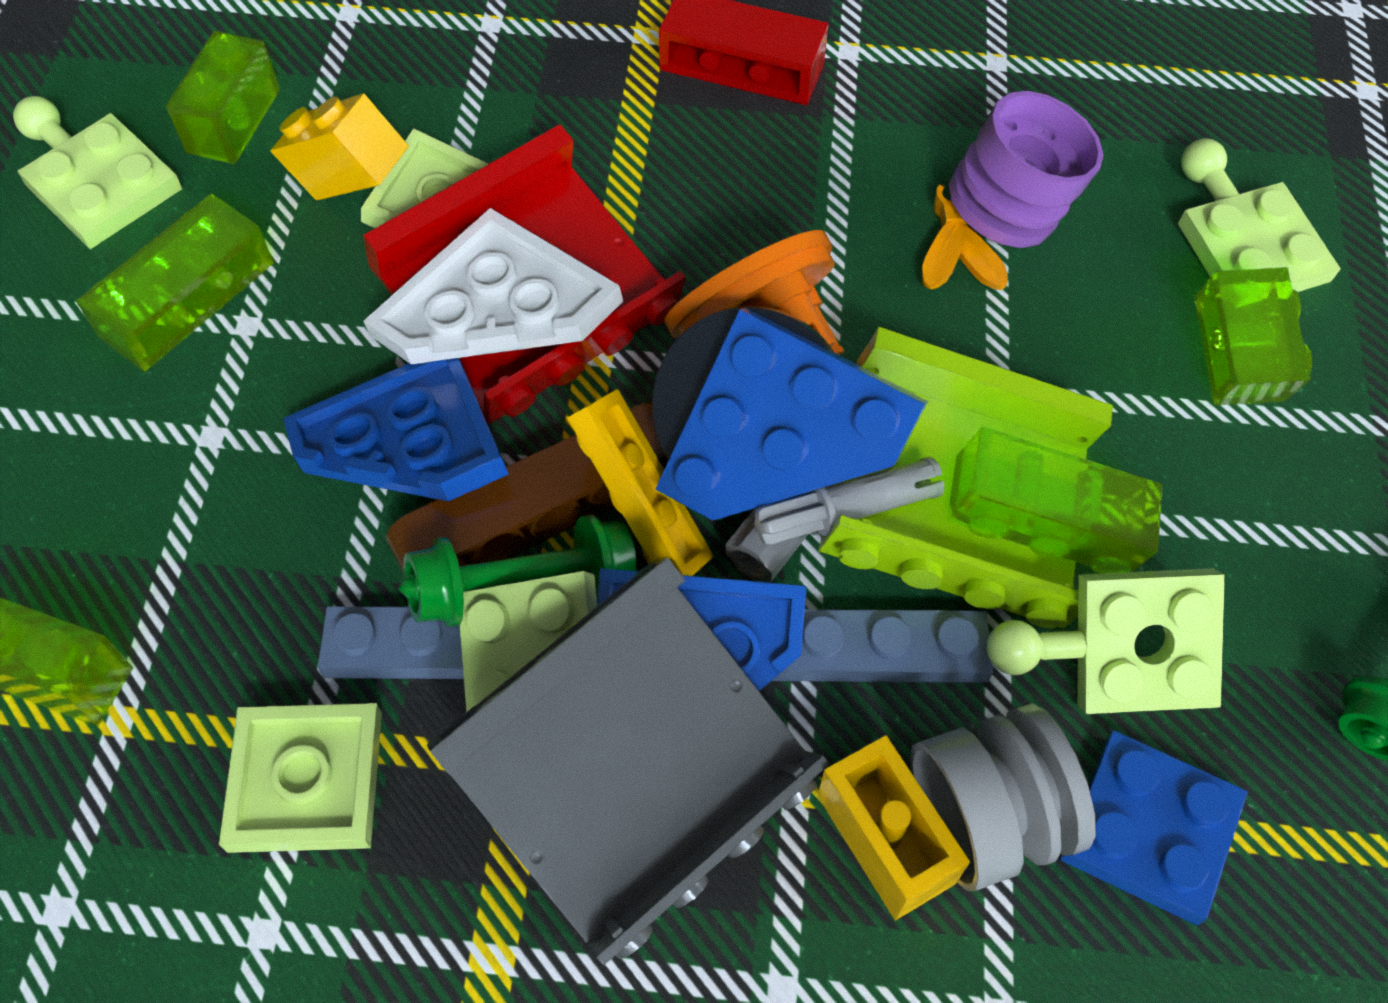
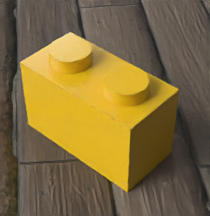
[270,93,409,201]
[818,735,970,921]

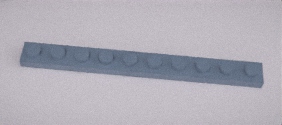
[318,607,993,682]

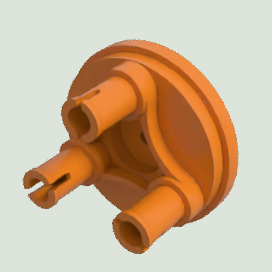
[664,230,844,356]

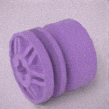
[949,91,1104,248]

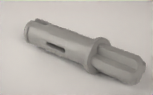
[753,456,944,545]

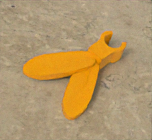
[921,185,1008,290]

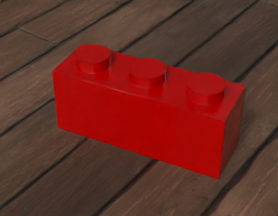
[659,0,829,106]

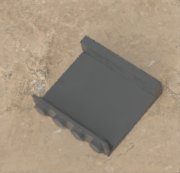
[427,557,829,966]

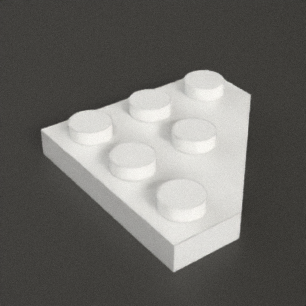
[363,208,623,364]

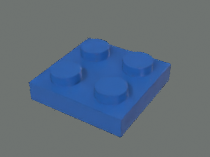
[1060,730,1248,926]

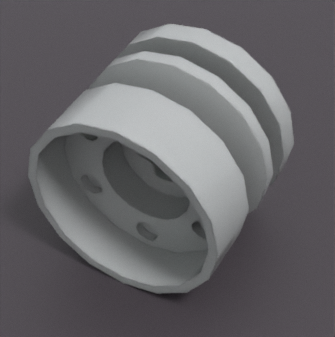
[910,703,1096,891]

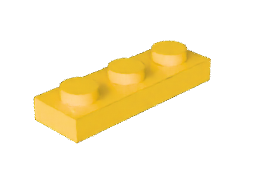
[567,389,714,576]

